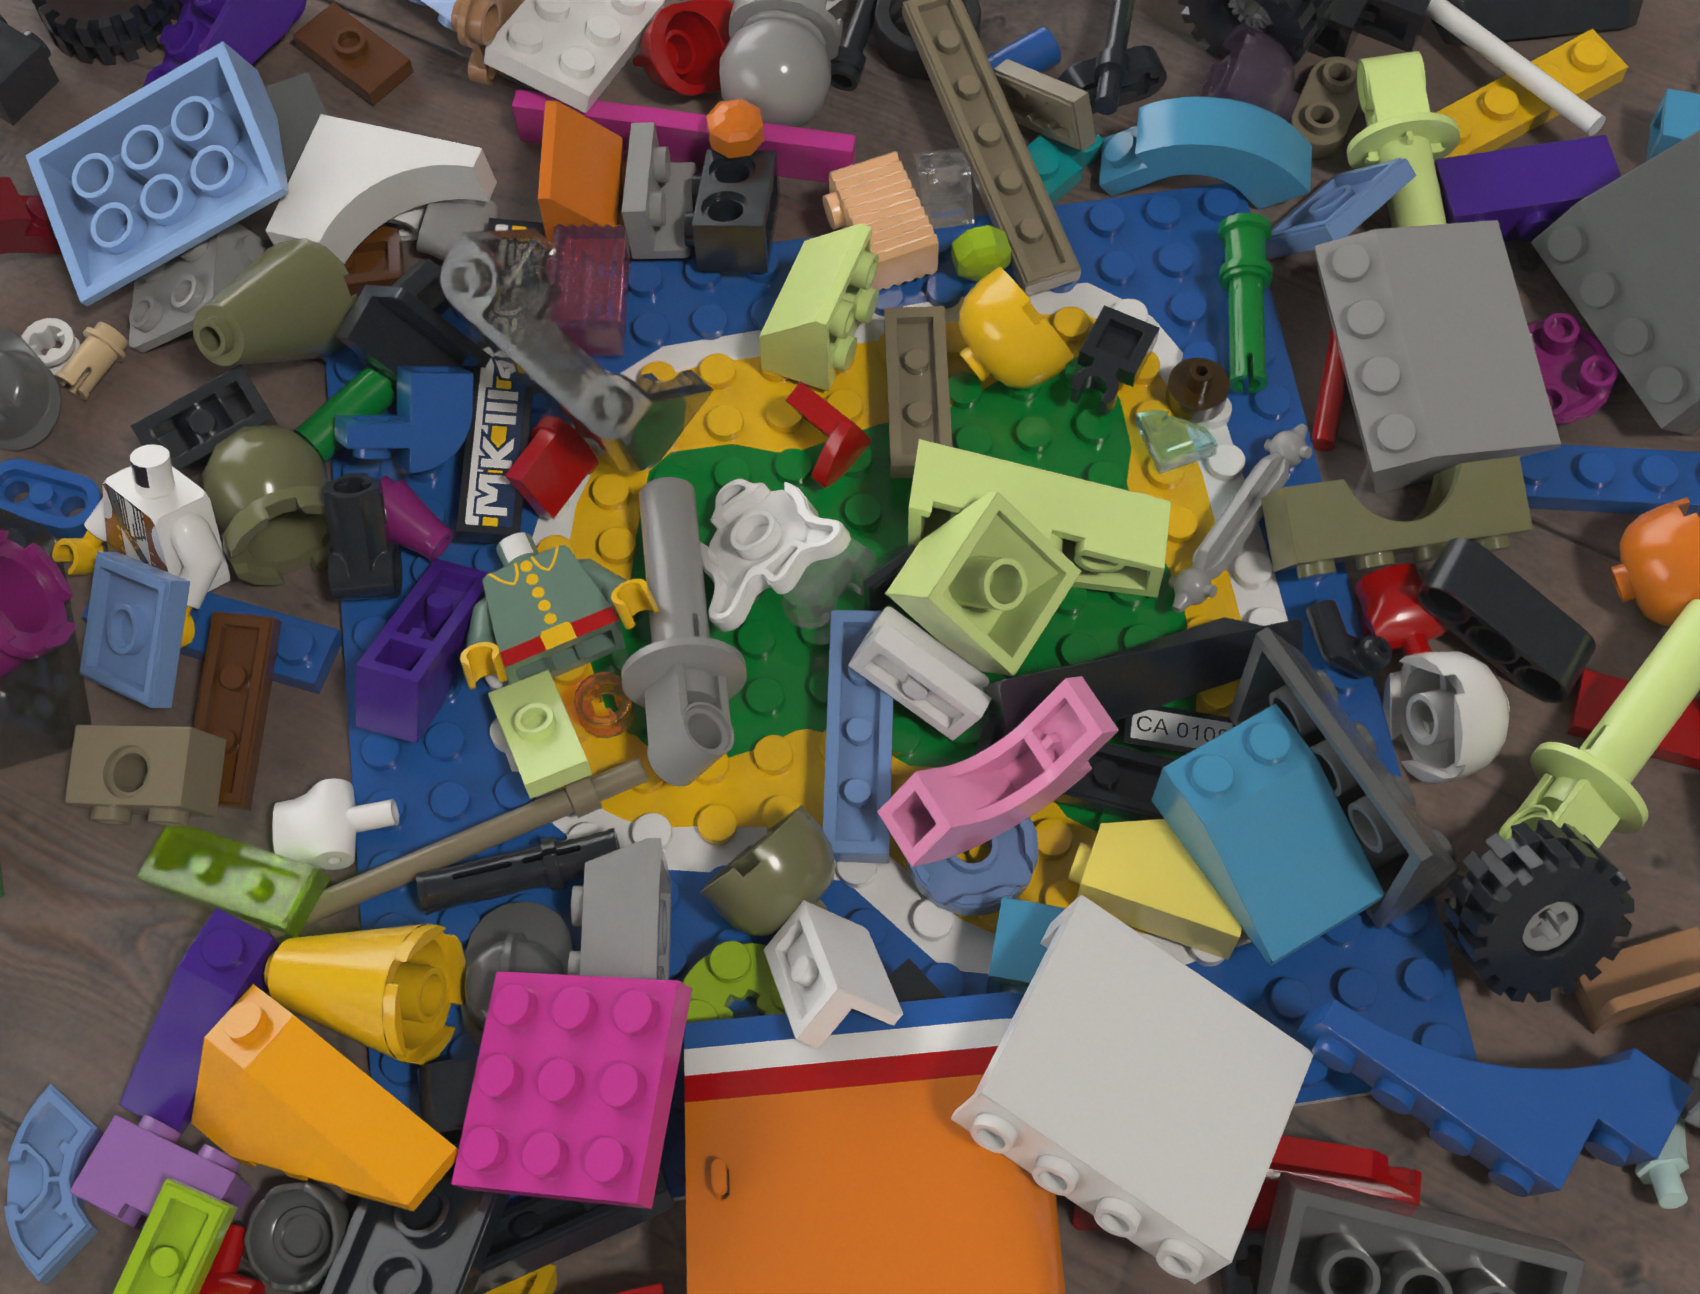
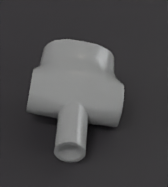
[416,199,499,275]

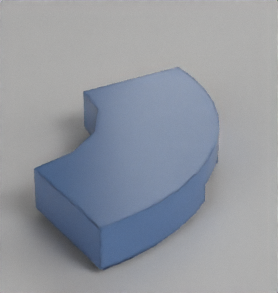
[4,1084,104,1286]

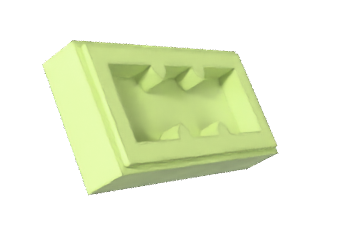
[488,670,592,799]

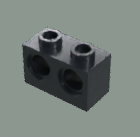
[684,150,780,273]

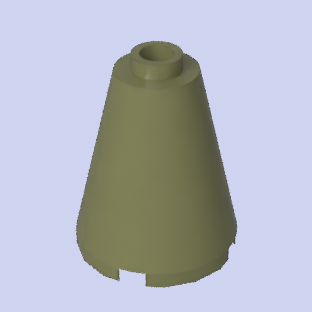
[193,239,358,366]

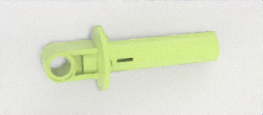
[1347,51,1460,228]
[1499,599,1700,849]

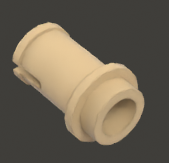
[54,322,129,400]

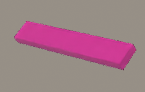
[512,90,856,183]

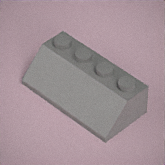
[568,838,672,1150]

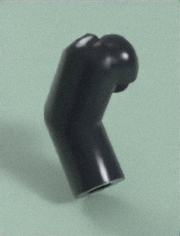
[1305,600,1392,679]

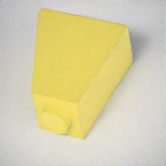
[1068,819,1242,960]

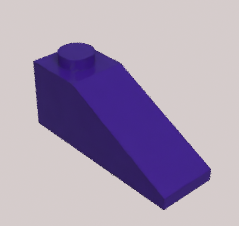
[356,558,490,743]
[119,908,280,1139]

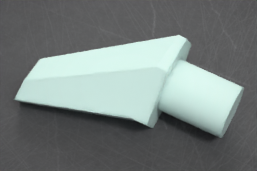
[1635,1116,1690,1209]

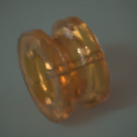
[574,672,635,738]

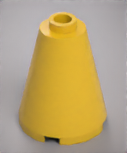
[264,924,466,1065]

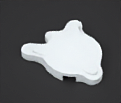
[700,479,851,632]

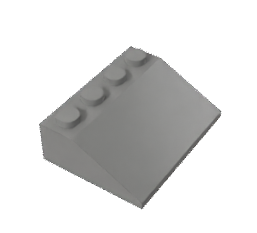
[1314,220,1561,494]

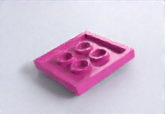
[451,971,692,1209]

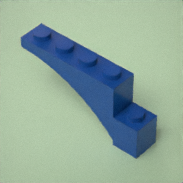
[1296,1000,1693,1197]

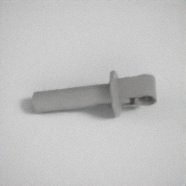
[621,477,747,786]

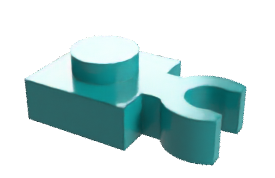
[1027,134,1103,205]

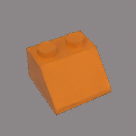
[538,101,629,268]

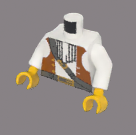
[52,444,230,648]

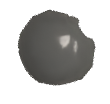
[243,1182,351,1292]

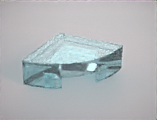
[1135,410,1218,474]

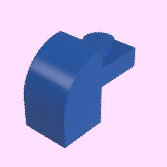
[335,365,473,473]

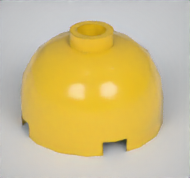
[958,266,1075,389]

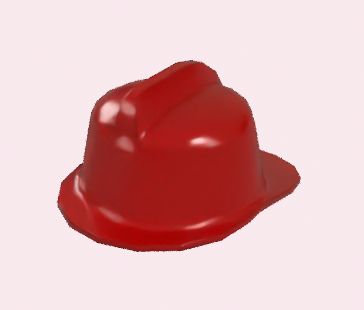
[632,0,733,96]

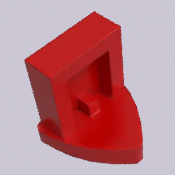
[785,381,872,489]
[505,416,599,519]

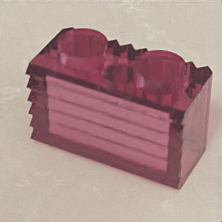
[536,224,631,355]

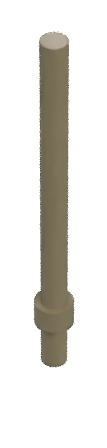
[265,757,649,939]

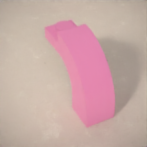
[877,676,1119,867]

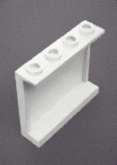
[951,894,1314,1284]

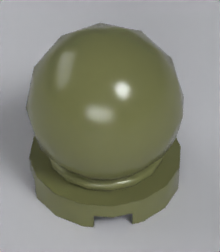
[202,425,332,585]

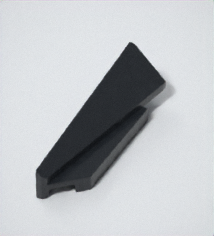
[983,617,1303,735]

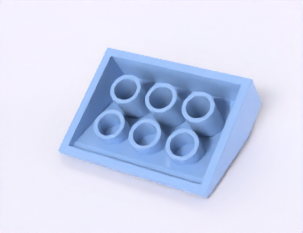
[25,41,289,307]

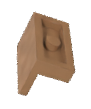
[1574,927,1700,1034]

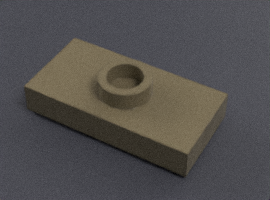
[993,59,1096,152]

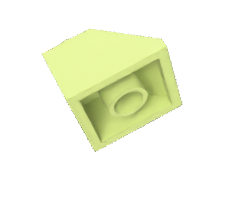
[885,491,1081,676]

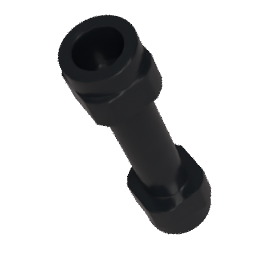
[830,0,877,91]

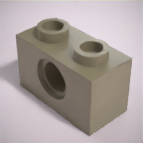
[65,725,227,827]

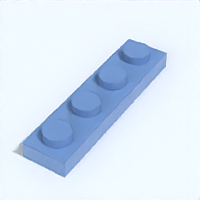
[823,610,893,863]

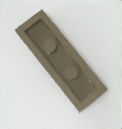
[884,306,952,478]

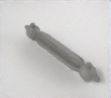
[1169,424,1312,613]

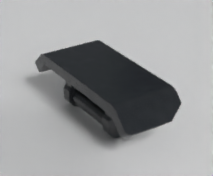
[1431,0,1643,44]

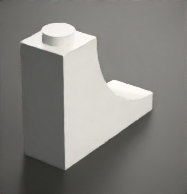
[265,114,497,264]

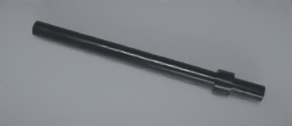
[1094,0,1135,115]

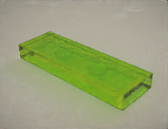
[137,826,330,937]

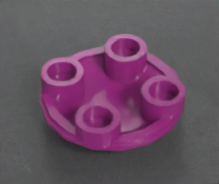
[1528,313,1618,424]

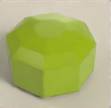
[951,225,1012,281]

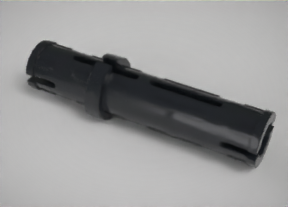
[416,827,620,915]

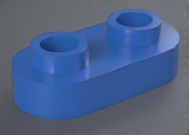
[0,459,103,538]

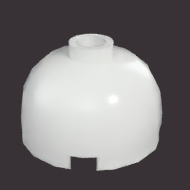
[1383,652,1510,784]

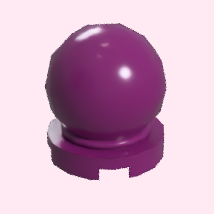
[0,529,75,681]

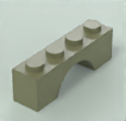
[1261,455,1533,580]

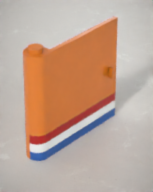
[684,992,1066,1294]

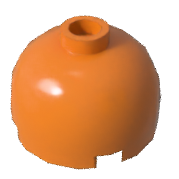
[1610,497,1700,627]

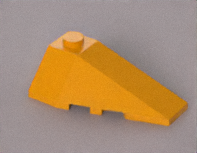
[191,984,458,1211]

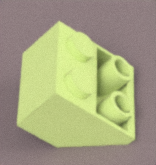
[759,223,879,391]

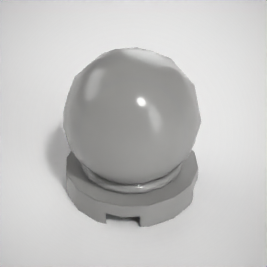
[719,0,843,127]

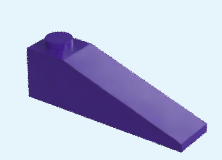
[143,0,306,87]

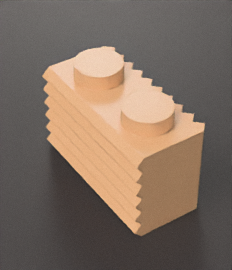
[822,151,939,291]

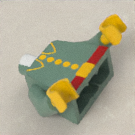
[460,532,660,690]

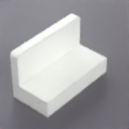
[848,607,992,741]
[764,900,903,1049]

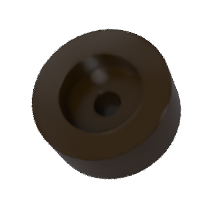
[1166,358,1230,422]

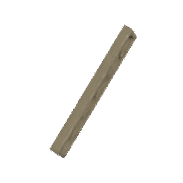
[902,0,1081,296]

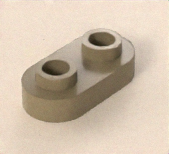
[1290,57,1360,159]

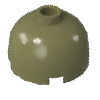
[700,805,836,936]

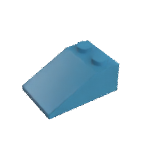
[1151,703,1385,967]

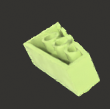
[908,439,1171,597]

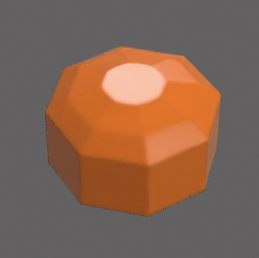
[706,98,764,159]

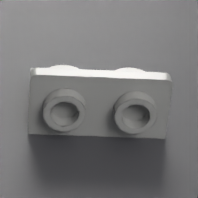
[622,122,698,259]

